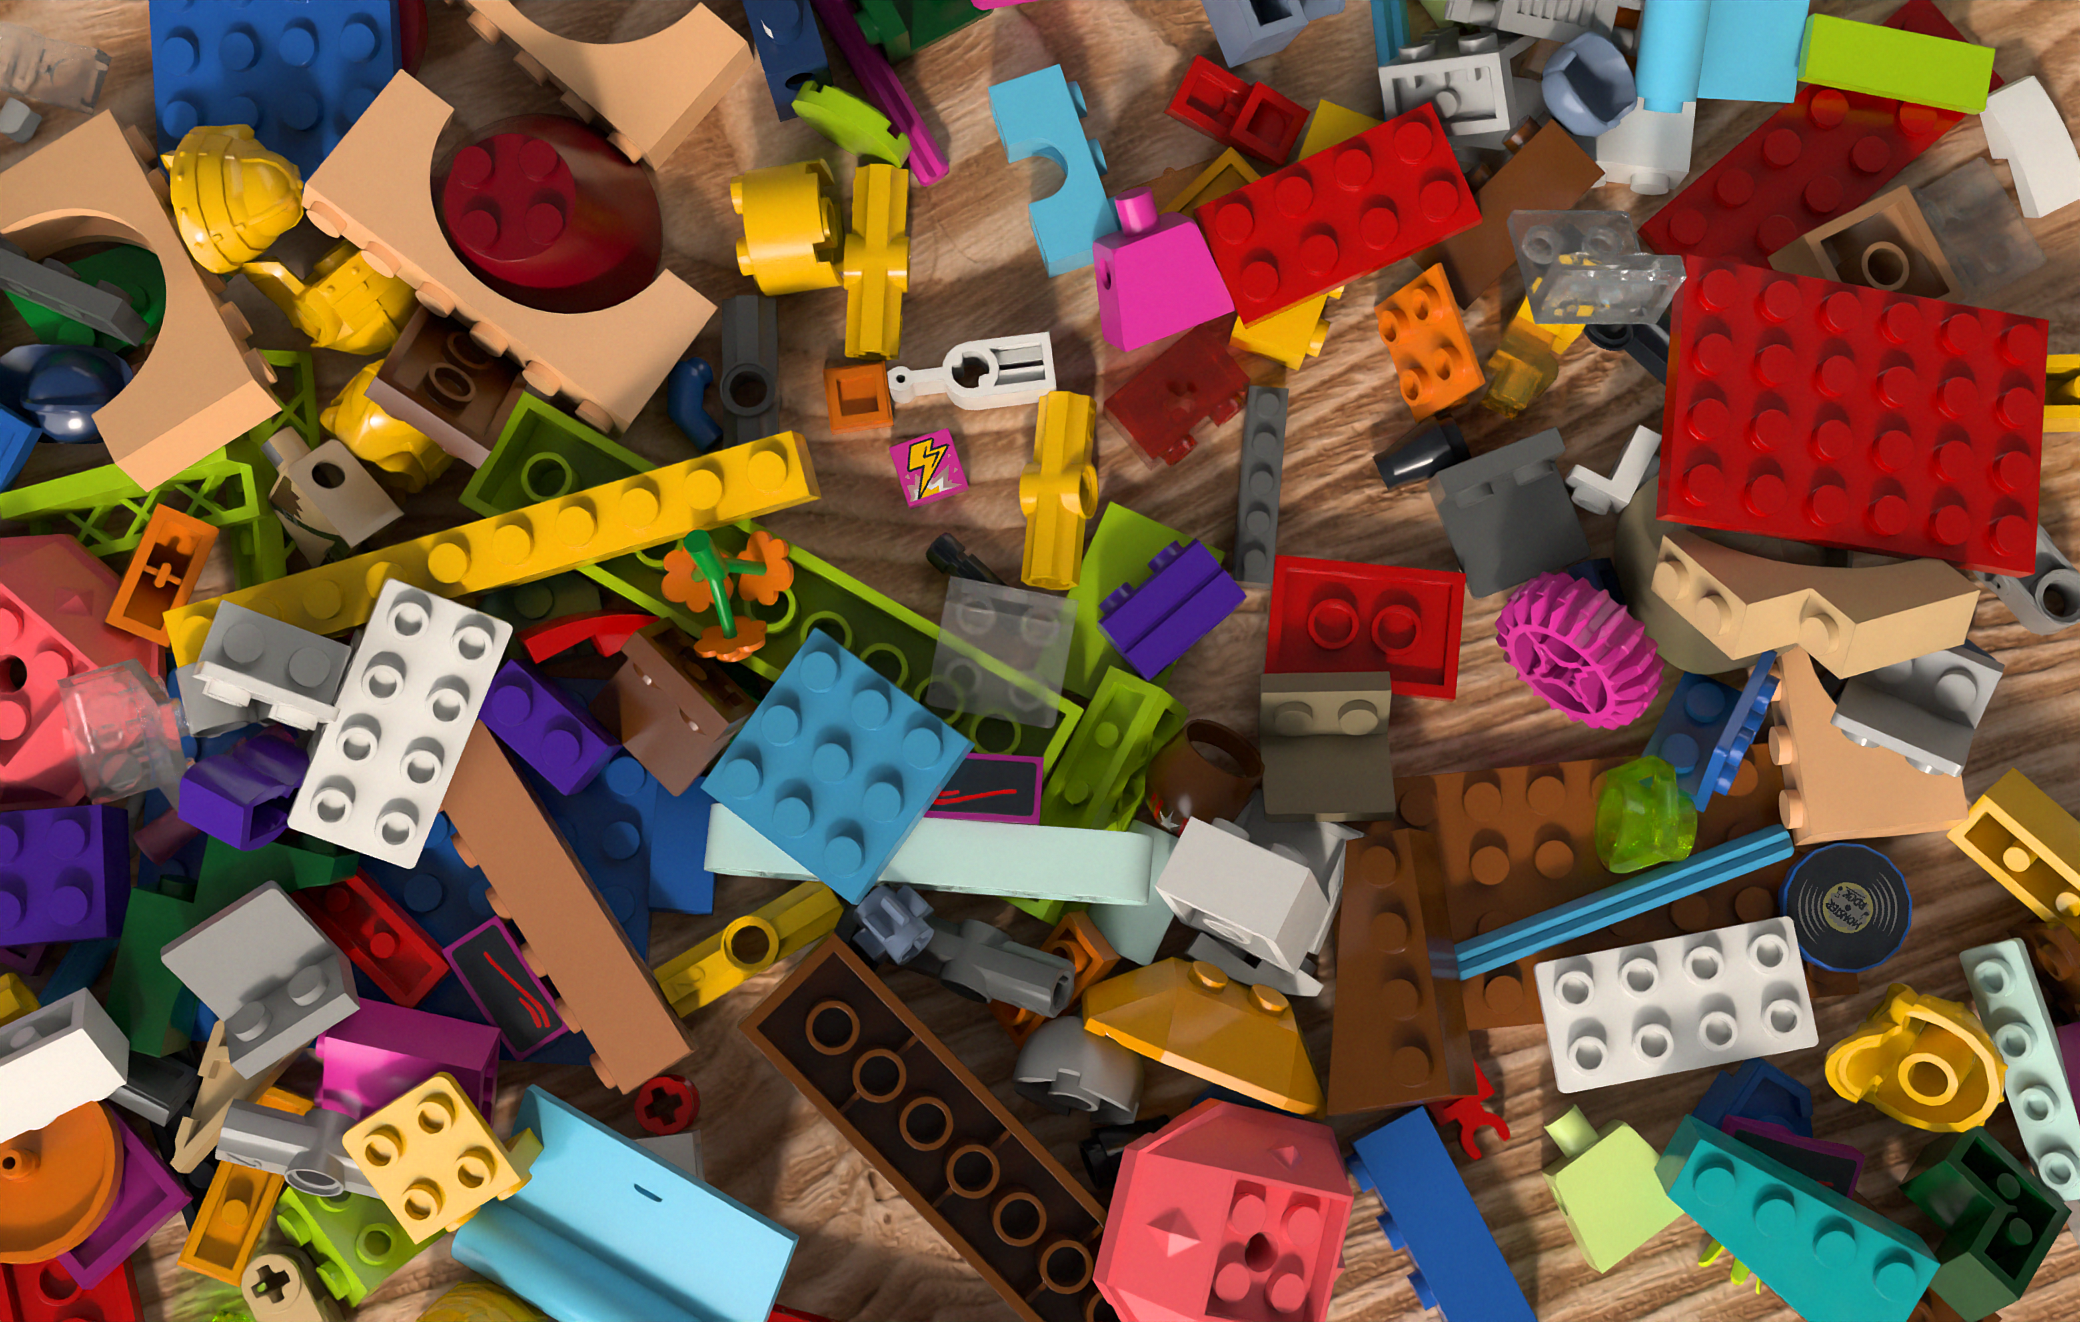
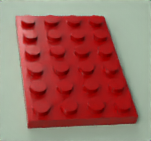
[1655,254,2049,578]

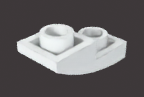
[1979,76,2080,218]
[1184,932,1324,996]

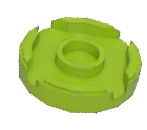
[791,80,912,169]

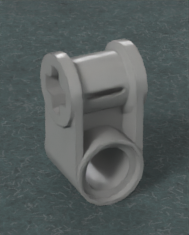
[1972,523,2080,636]

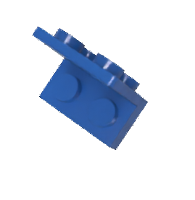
[1632,650,1781,813]

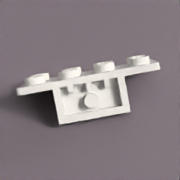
[287,578,513,869]
[1533,916,1819,1093]

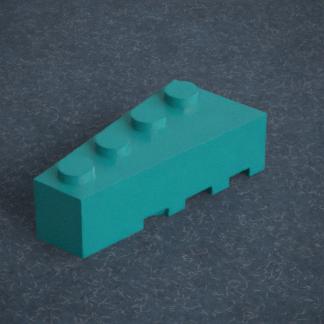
[1654,1113,1941,1322]

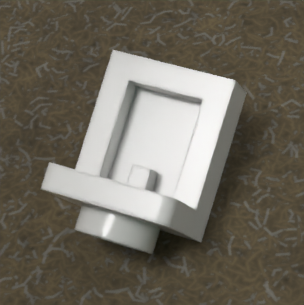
[1563,425,1662,515]

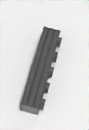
[1231,385,1289,589]

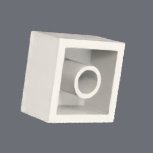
[1155,816,1330,975]

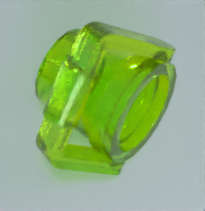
[1594,755,1697,873]

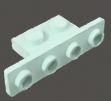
[1959,938,2080,1202]

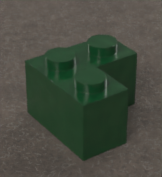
[1898,1125,2072,1322]

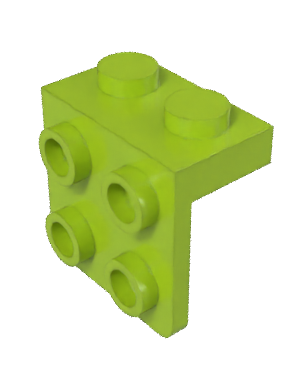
[274,1185,449,1309]

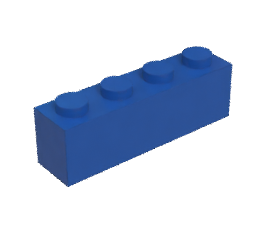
[1344,1104,1538,1322]

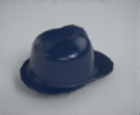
[0,344,133,444]

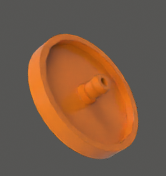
[0,1100,124,1264]

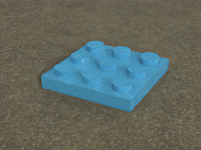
[700,627,975,905]

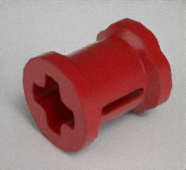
[634,1074,701,1136]

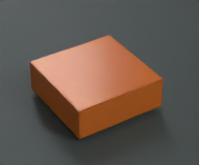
[822,361,894,435]

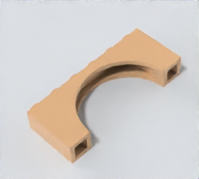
[439,0,754,171]
[301,69,718,440]
[0,108,282,492]
[1769,645,1969,846]

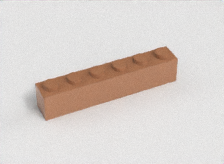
[437,719,699,1095]

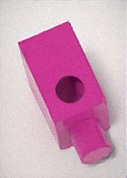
[1092,187,1235,352]

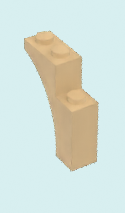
[1651,529,1981,679]

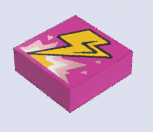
[889,428,969,510]

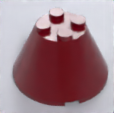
[430,113,663,314]

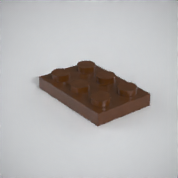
[363,302,528,470]

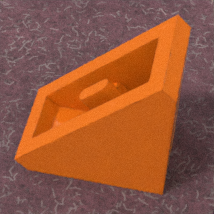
[104,503,221,648]

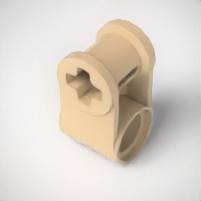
[241,1244,347,1322]

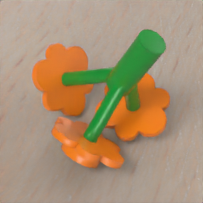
[661,529,794,662]

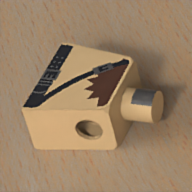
[260,426,404,569]

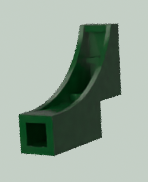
[105,832,360,1058]

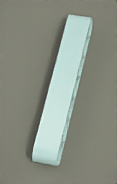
[704,803,1154,906]

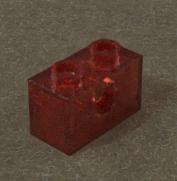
[1102,323,1251,471]

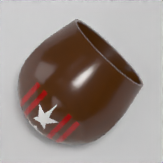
[1145,719,1265,837]

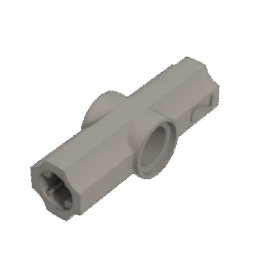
[215,1098,382,1199]

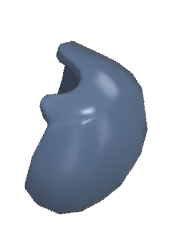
[1541,31,1638,137]

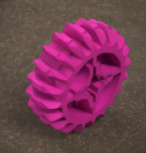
[1495,571,1665,730]

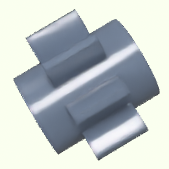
[852,884,934,965]

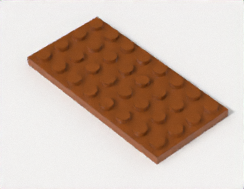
[1331,743,1859,1031]

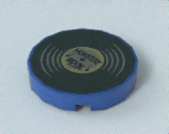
[1777,843,1912,973]

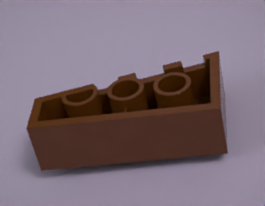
[1327,828,1479,1115]

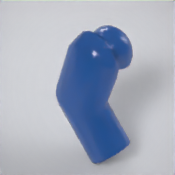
[667,357,723,455]

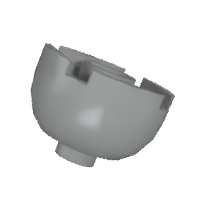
[1011,1009,1145,1126]

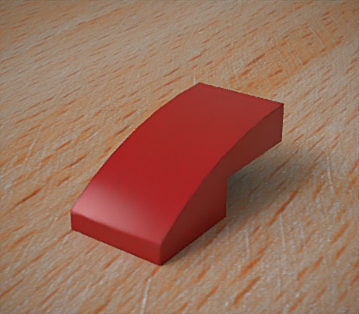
[1163,54,1310,168]
[514,609,660,664]

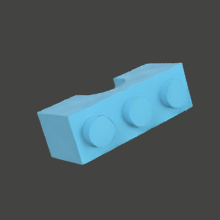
[988,64,1122,278]

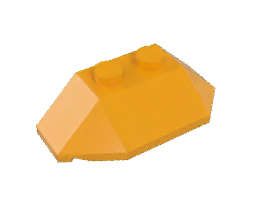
[1081,957,1327,1121]

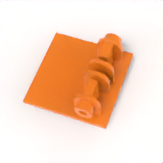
[1374,263,1486,424]

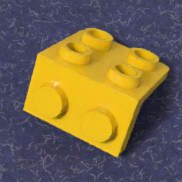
[342,1072,544,1244]

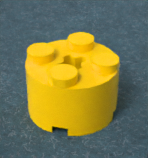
[730,159,845,297]

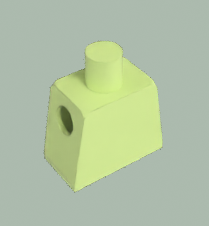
[1542,1104,1685,1274]

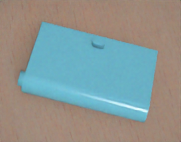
[1634,0,1810,113]
[451,1084,800,1322]

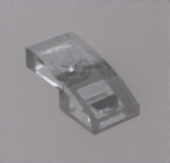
[0,21,112,115]

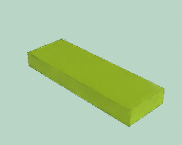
[1796,13,1995,115]

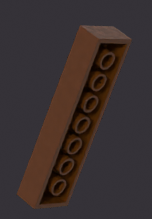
[737,929,1121,1322]

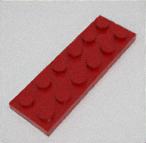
[1637,0,2005,275]

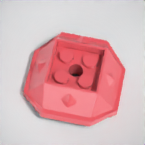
[0,534,167,811]
[1092,1098,1354,1322]

